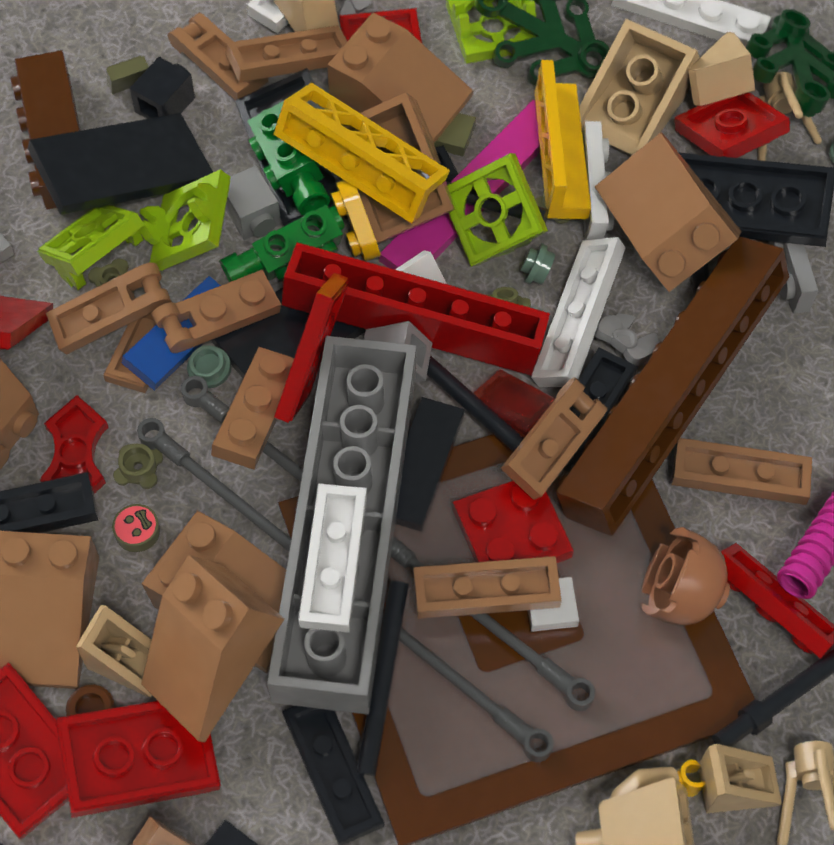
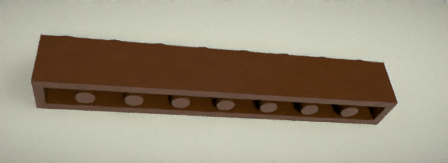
[556,236,789,536]

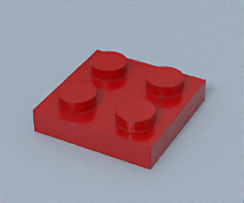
[674,92,790,158]
[452,481,574,563]

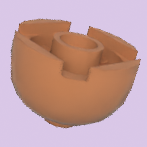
[641,527,730,625]

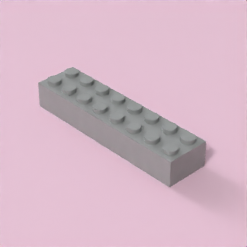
[267,336,416,714]

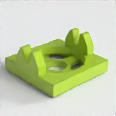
[446,0,536,64]
[447,153,548,267]
[139,169,231,271]
[37,205,144,290]

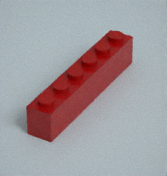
[282,242,550,376]

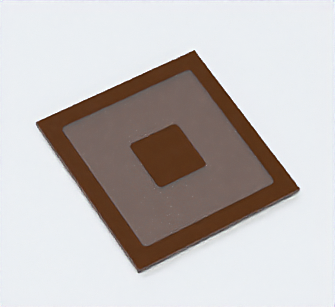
[278,420,755,845]

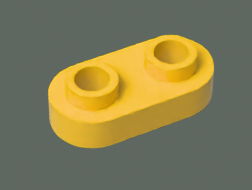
[331,180,381,261]

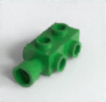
[247,101,330,216]
[219,204,345,282]

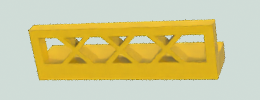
[535,60,591,219]
[274,82,450,224]

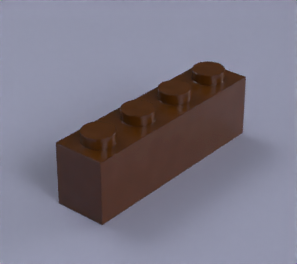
[10,50,81,210]

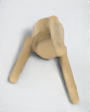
[757,72,822,161]
[777,741,834,845]

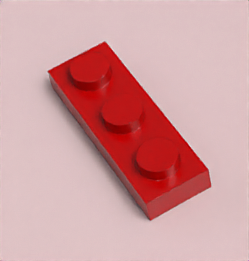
[721,543,834,659]

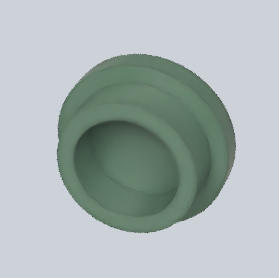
[520,243,556,285]
[187,345,231,388]

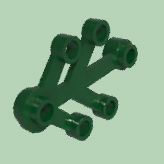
[475,0,610,86]
[746,9,834,117]

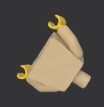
[575,760,705,845]

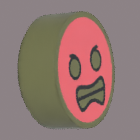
[112,504,160,552]

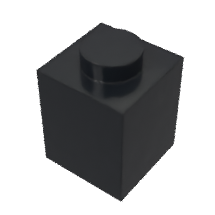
[130,57,195,119]

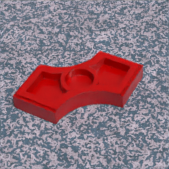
[40,395,109,494]

